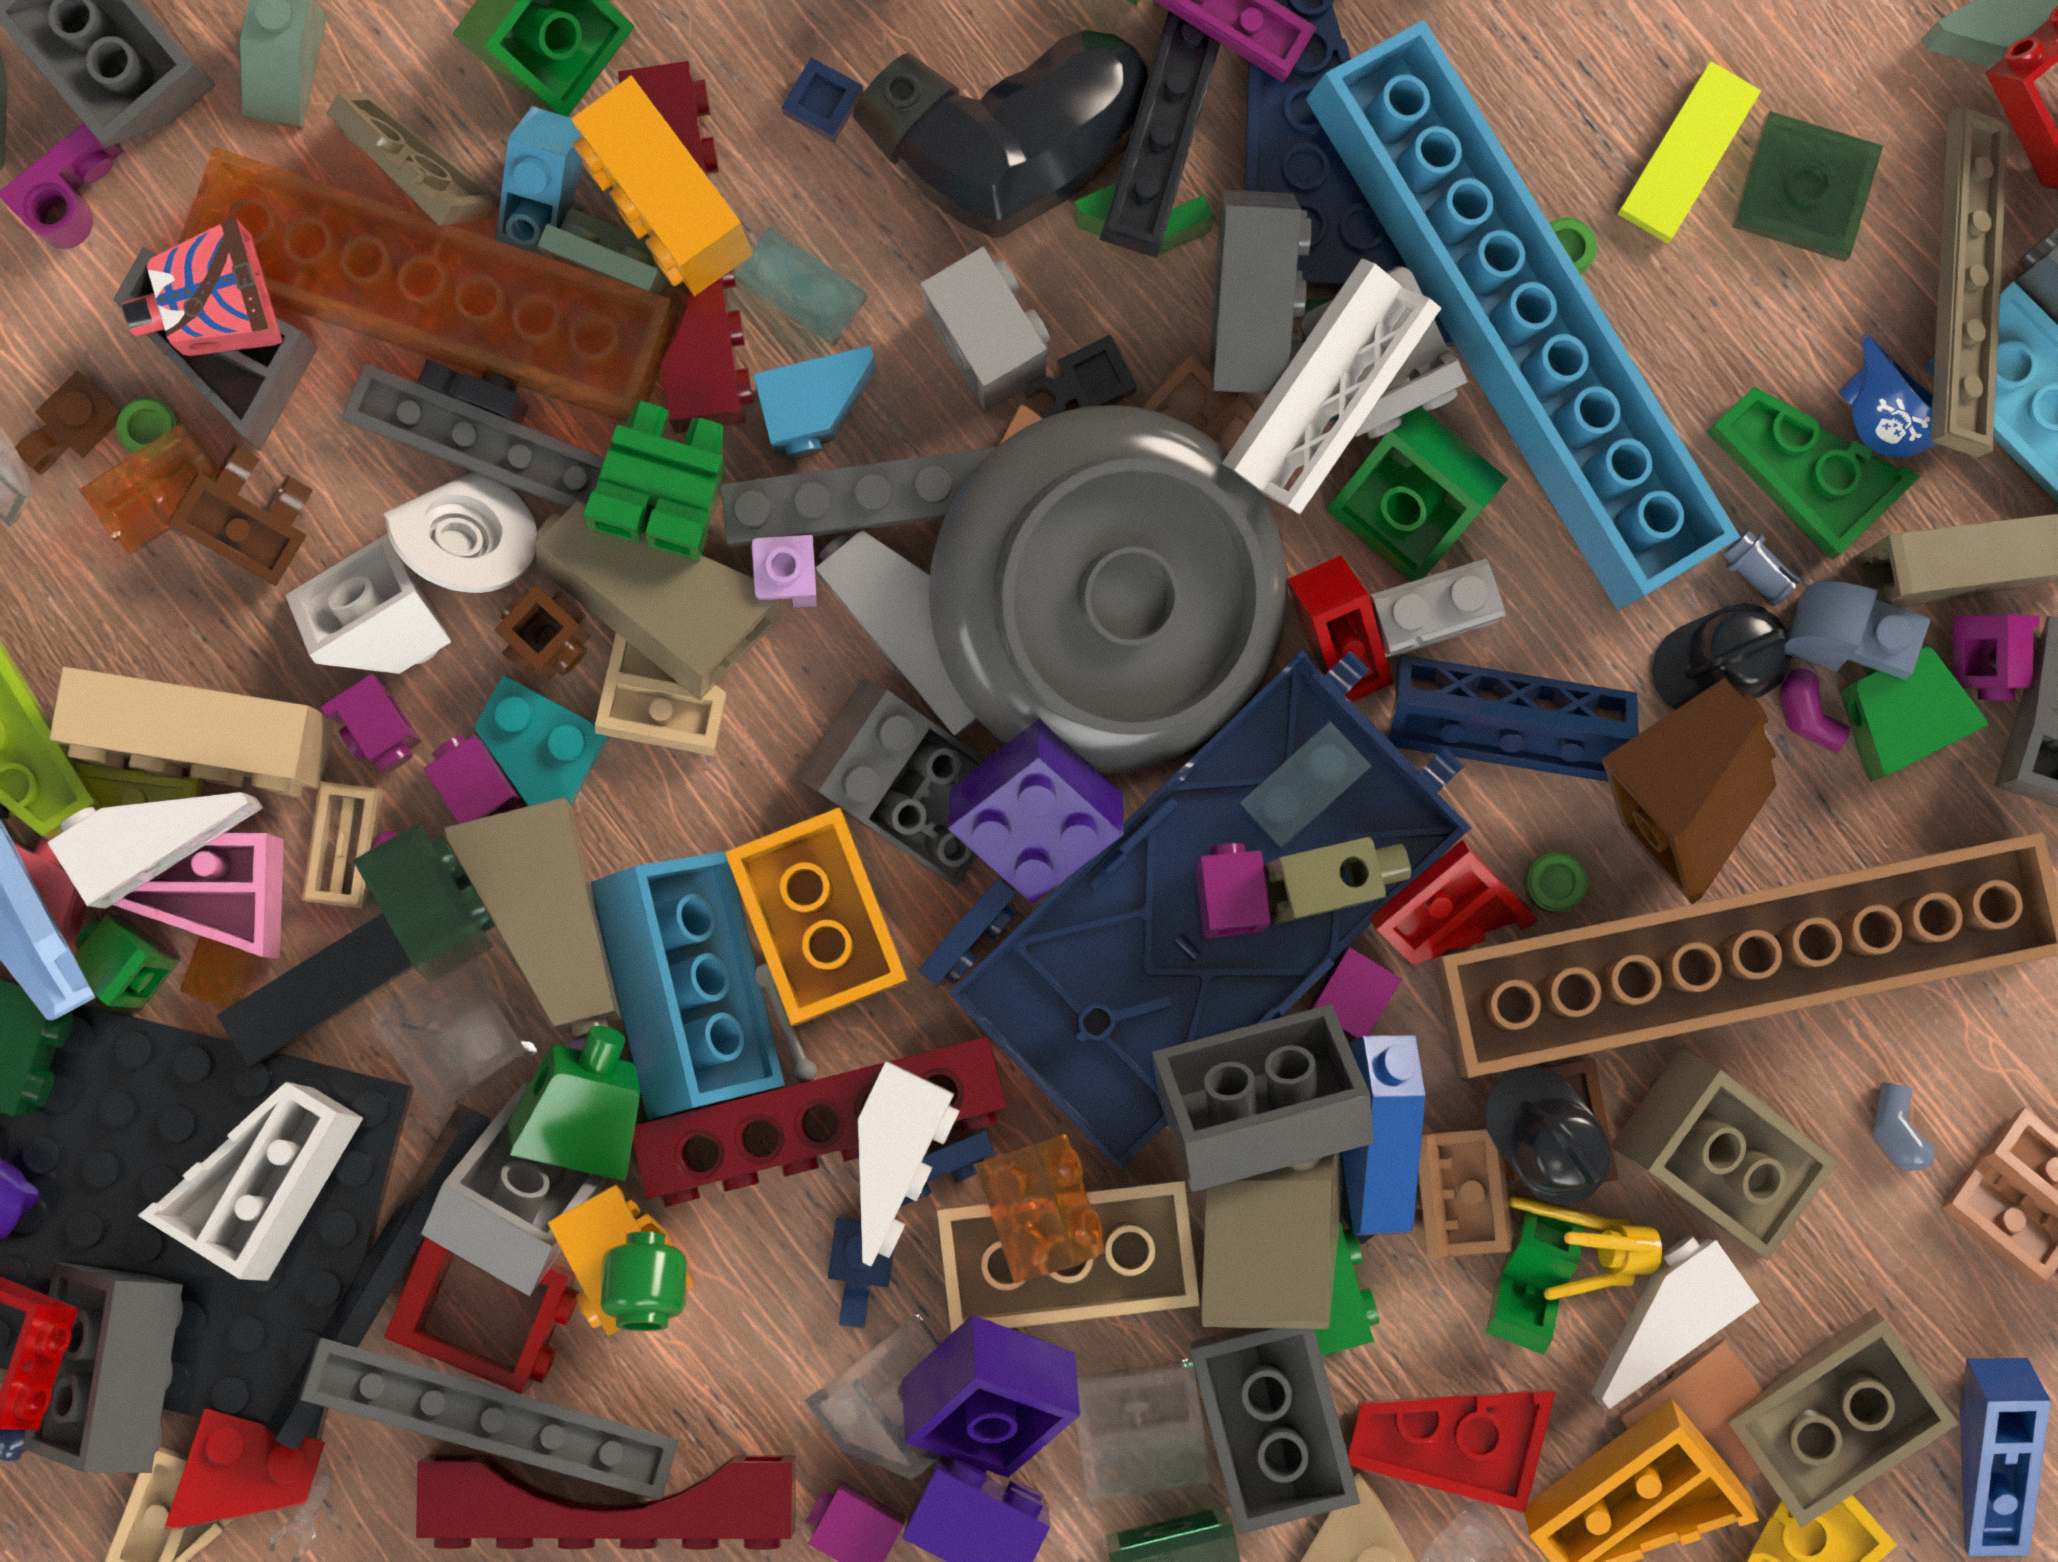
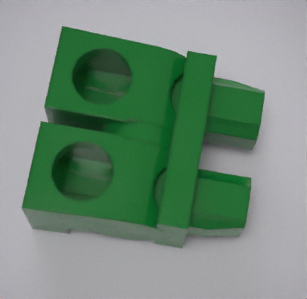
[583,400,725,561]

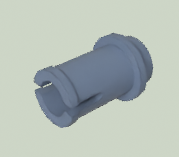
[1722,530,1801,607]

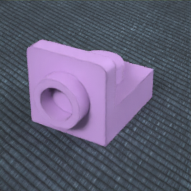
[752,535,817,608]

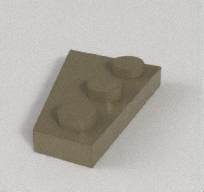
[327,92,501,226]

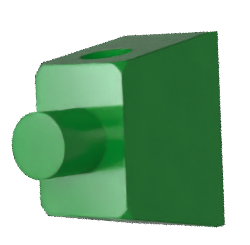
[1840,646,1989,782]
[507,1025,640,1181]

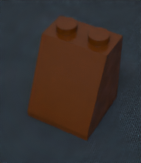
[1602,678,1777,904]

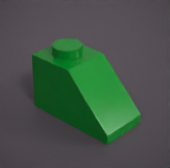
[74,914,181,1008]

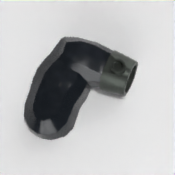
[852,30,1148,238]

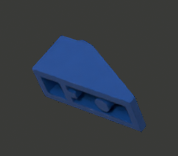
[1341,1035,1426,1236]
[1960,1358,2051,1556]

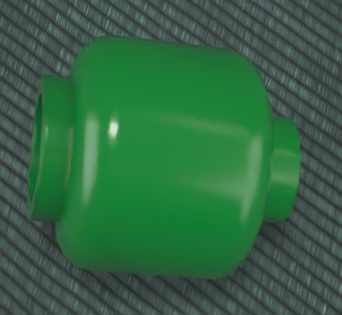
[600,1231,687,1331]

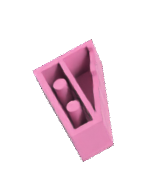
[112,833,284,959]

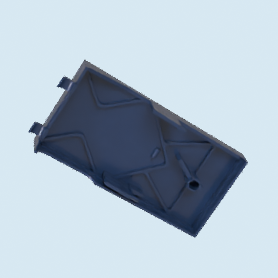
[949,650,1471,1172]

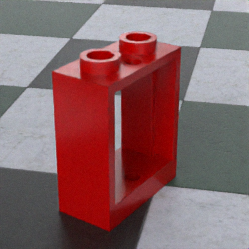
[1986,6,2058,190]
[384,1237,580,1394]
[0,1277,79,1430]

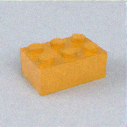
[571,75,753,297]
[725,807,909,1026]

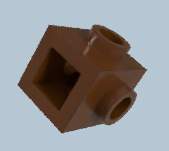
[494,586,591,680]

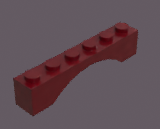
[618,61,754,433]
[416,1454,796,1550]

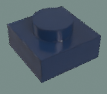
[782,57,864,143]

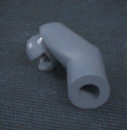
[1873,1082,1935,1171]

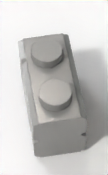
[1369,558,1506,659]

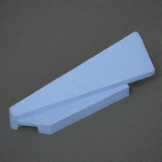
[0,818,96,1020]

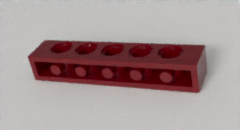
[633,1036,1007,1207]

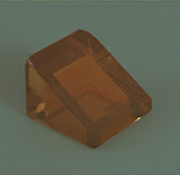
[180,935,259,1009]

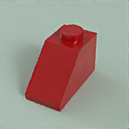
[1287,555,1393,702]

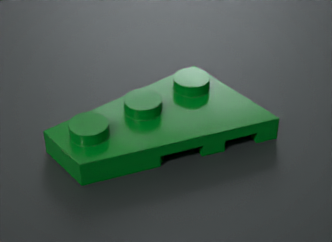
[1707,386,1921,560]

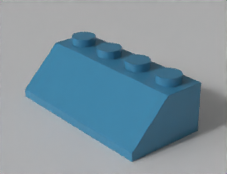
[590,851,785,1120]

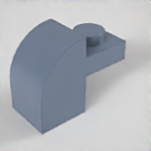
[1784,581,1931,680]

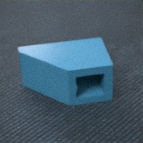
[496,106,583,256]

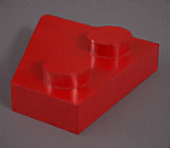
[1370,839,1538,965]
[165,1408,325,1531]

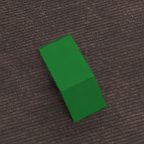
[1073,183,1214,255]
[1486,1211,1585,1355]

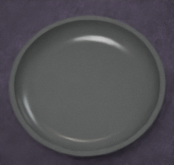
[929,405,1288,775]

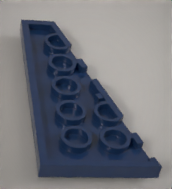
[1244,0,1421,289]

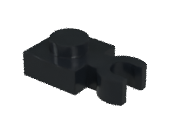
[1024,334,1137,419]
[418,359,529,425]

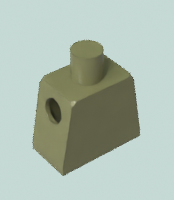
[1264,837,1411,926]

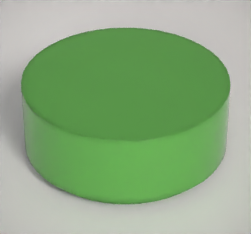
[1549,217,1597,275]
[116,397,181,460]
[1524,852,1588,913]

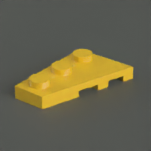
[1744,1495,1897,1562]

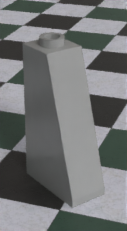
[815,530,979,740]

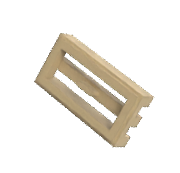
[301,781,383,910]

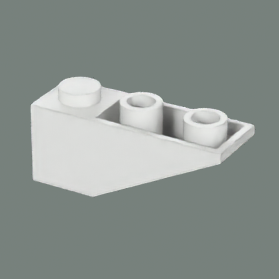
[858,1062,959,1266]

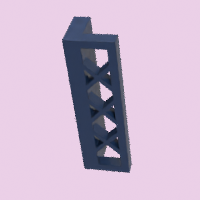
[1387,654,1639,782]

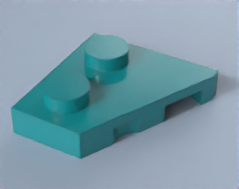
[474,675,610,807]

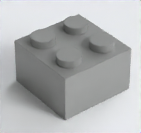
[920,246,1051,412]

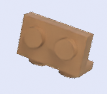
[1415,1129,1514,1260]

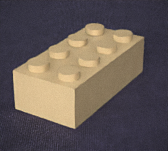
[49,667,335,798]
[937,1178,1200,1333]

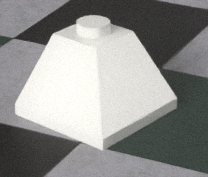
[285,533,451,674]

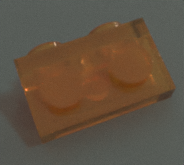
[975,1134,1105,1284]

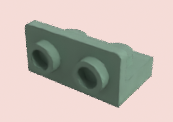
[537,209,669,308]

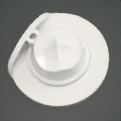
[384,472,537,593]

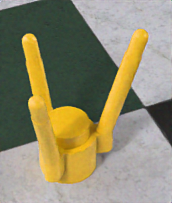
[1509,1196,1662,1300]

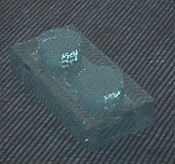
[735,227,868,346]
[1240,721,1372,848]

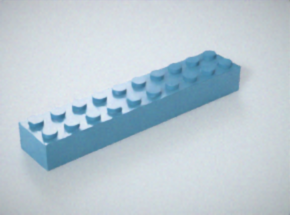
[1306,20,1741,611]

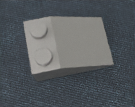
[421,1080,608,1296]

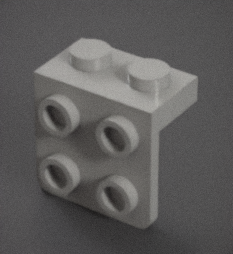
[1300,267,1468,438]

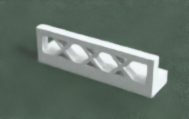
[1222,258,1441,514]

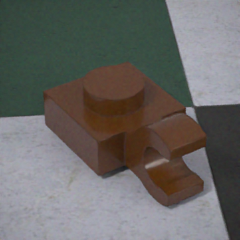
[13,370,121,475]

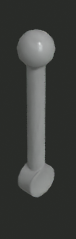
[755,963,817,1083]

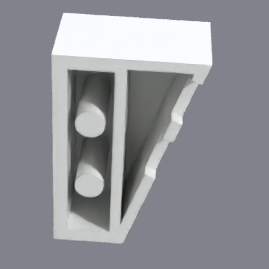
[138,1082,363,1281]

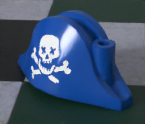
[1838,332,1940,458]

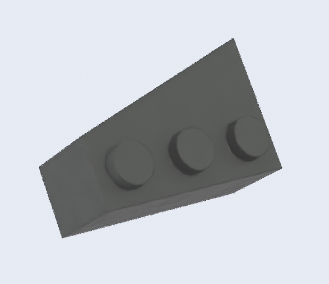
[113,247,318,451]

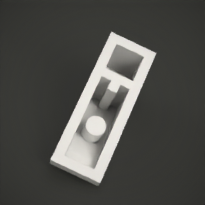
[47,792,263,909]
[1591,1235,1760,1409]

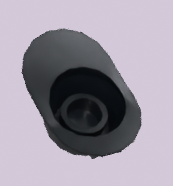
[1652,603,1792,710]
[1484,1067,1611,1205]

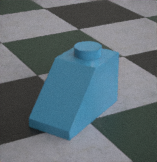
[753,345,876,459]

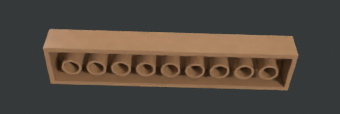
[1432,832,2058,1078]

